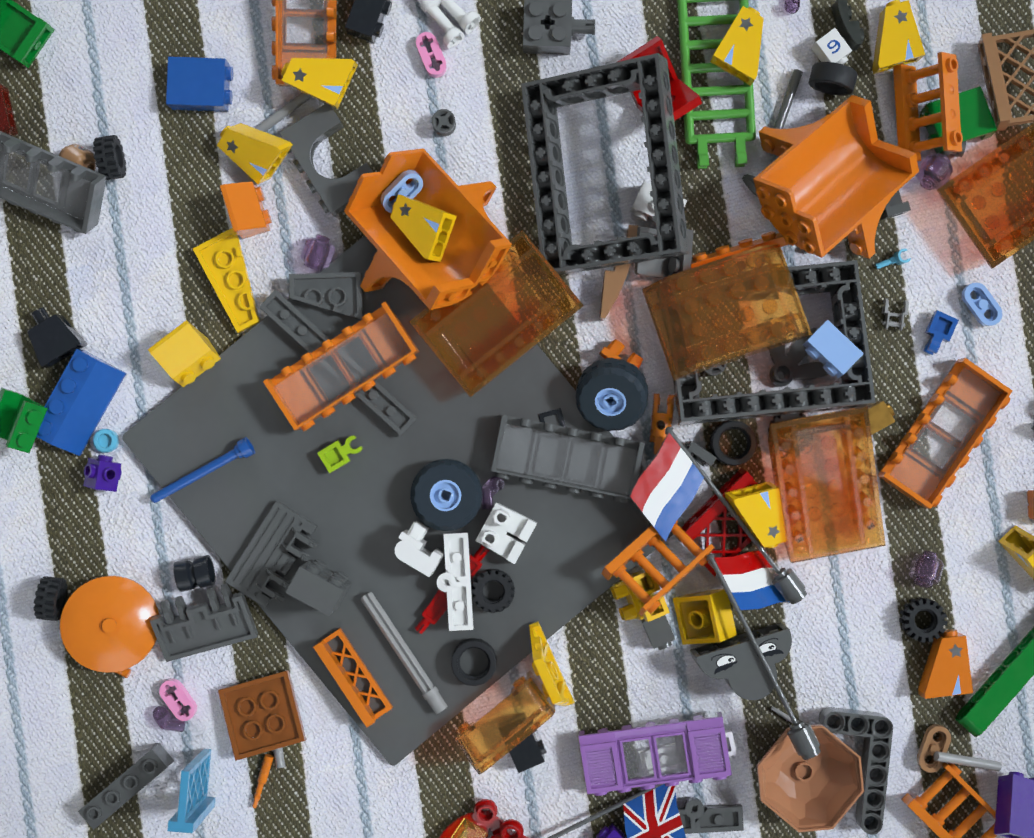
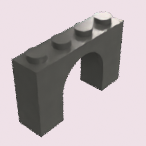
[280,104,373,217]

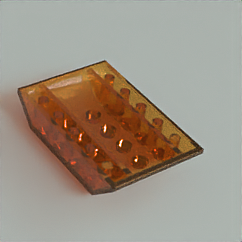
[937,122,1034,269]
[409,230,584,397]
[642,244,812,381]
[768,406,886,563]

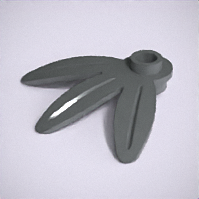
[767,317,829,387]

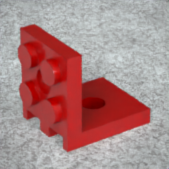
[617,36,702,121]

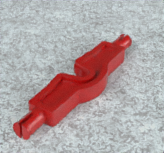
[415,545,490,634]

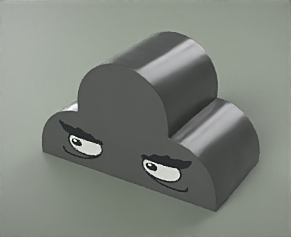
[690,622,792,700]

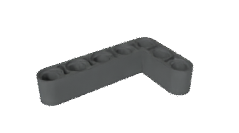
[819,707,893,835]

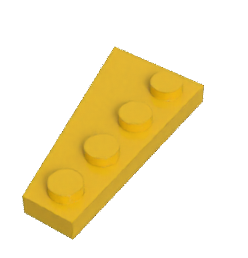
[193,227,260,333]

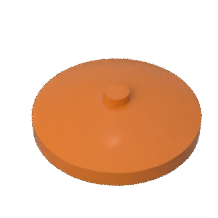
[60,576,159,673]

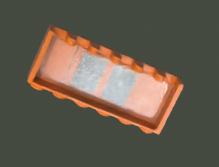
[272,0,337,87]
[263,302,420,432]
[877,358,1013,509]

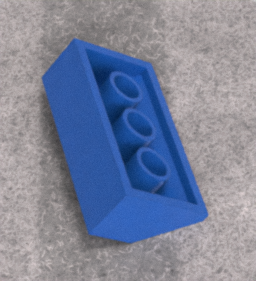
[36,349,127,456]

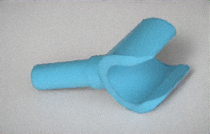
[875,249,911,269]

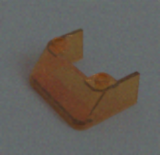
[455,671,555,774]

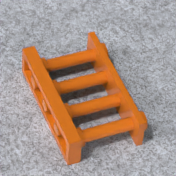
[893,52,963,162]
[601,521,714,616]
[901,762,997,838]

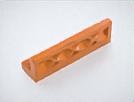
[313,628,393,728]

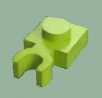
[317,436,363,473]

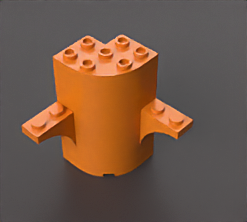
[753,95,919,259]
[344,148,512,310]

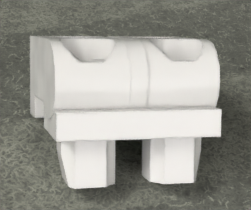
[475,503,537,564]
[395,521,445,577]

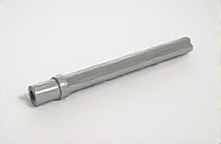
[361,592,448,714]

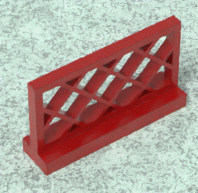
[674,468,783,577]

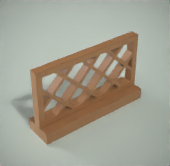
[978,29,1034,132]

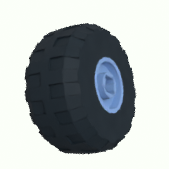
[576,358,648,431]
[410,459,483,531]

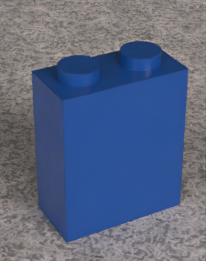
[166,56,234,112]

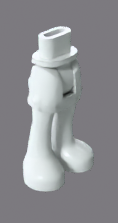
[418,0,481,48]

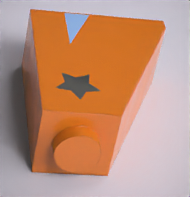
[918,629,973,699]

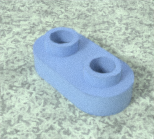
[381,170,423,213]
[962,283,1002,326]

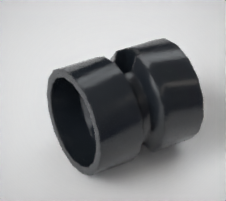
[173,555,216,592]

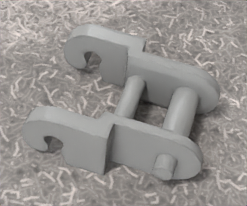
[882,298,909,331]

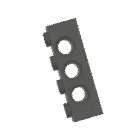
[78,743,174,830]

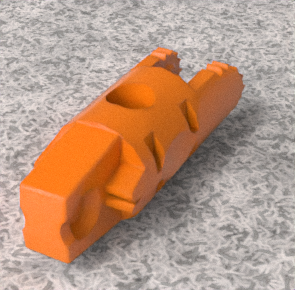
[649,393,675,455]

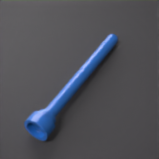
[150,437,255,503]

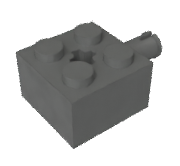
[523,0,595,55]

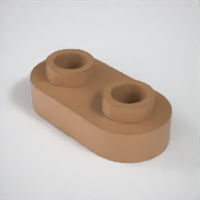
[916,724,951,773]

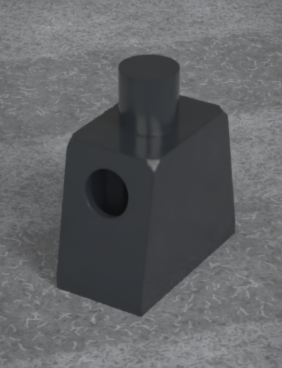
[28,307,88,368]

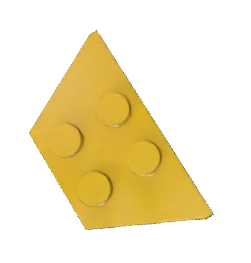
[529,621,575,707]

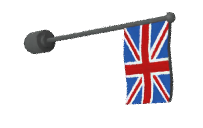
[547,773,686,838]

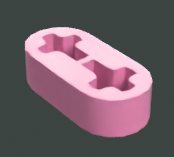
[416,32,447,78]
[159,679,197,721]

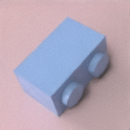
[803,320,864,378]

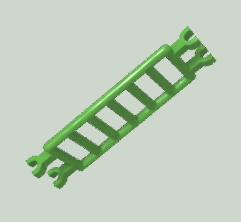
[677,0,756,169]

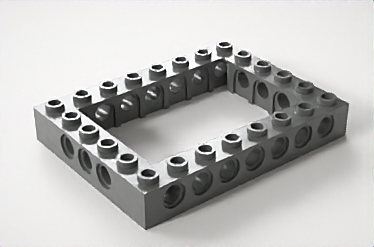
[521,53,689,276]
[663,260,876,425]

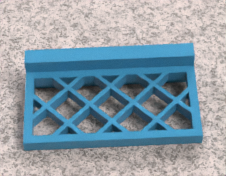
[167,748,216,833]

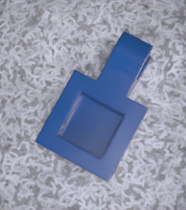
[923,310,959,355]

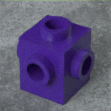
[83,455,122,492]

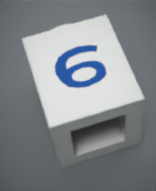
[811,28,852,65]

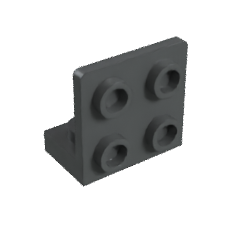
[634,226,694,279]

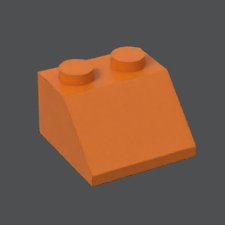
[220,181,272,239]

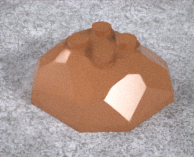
[757,724,864,832]

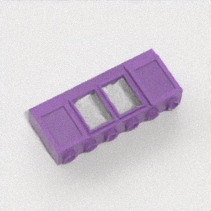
[578,712,732,796]

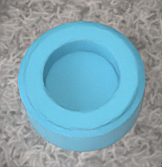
[93,429,119,453]

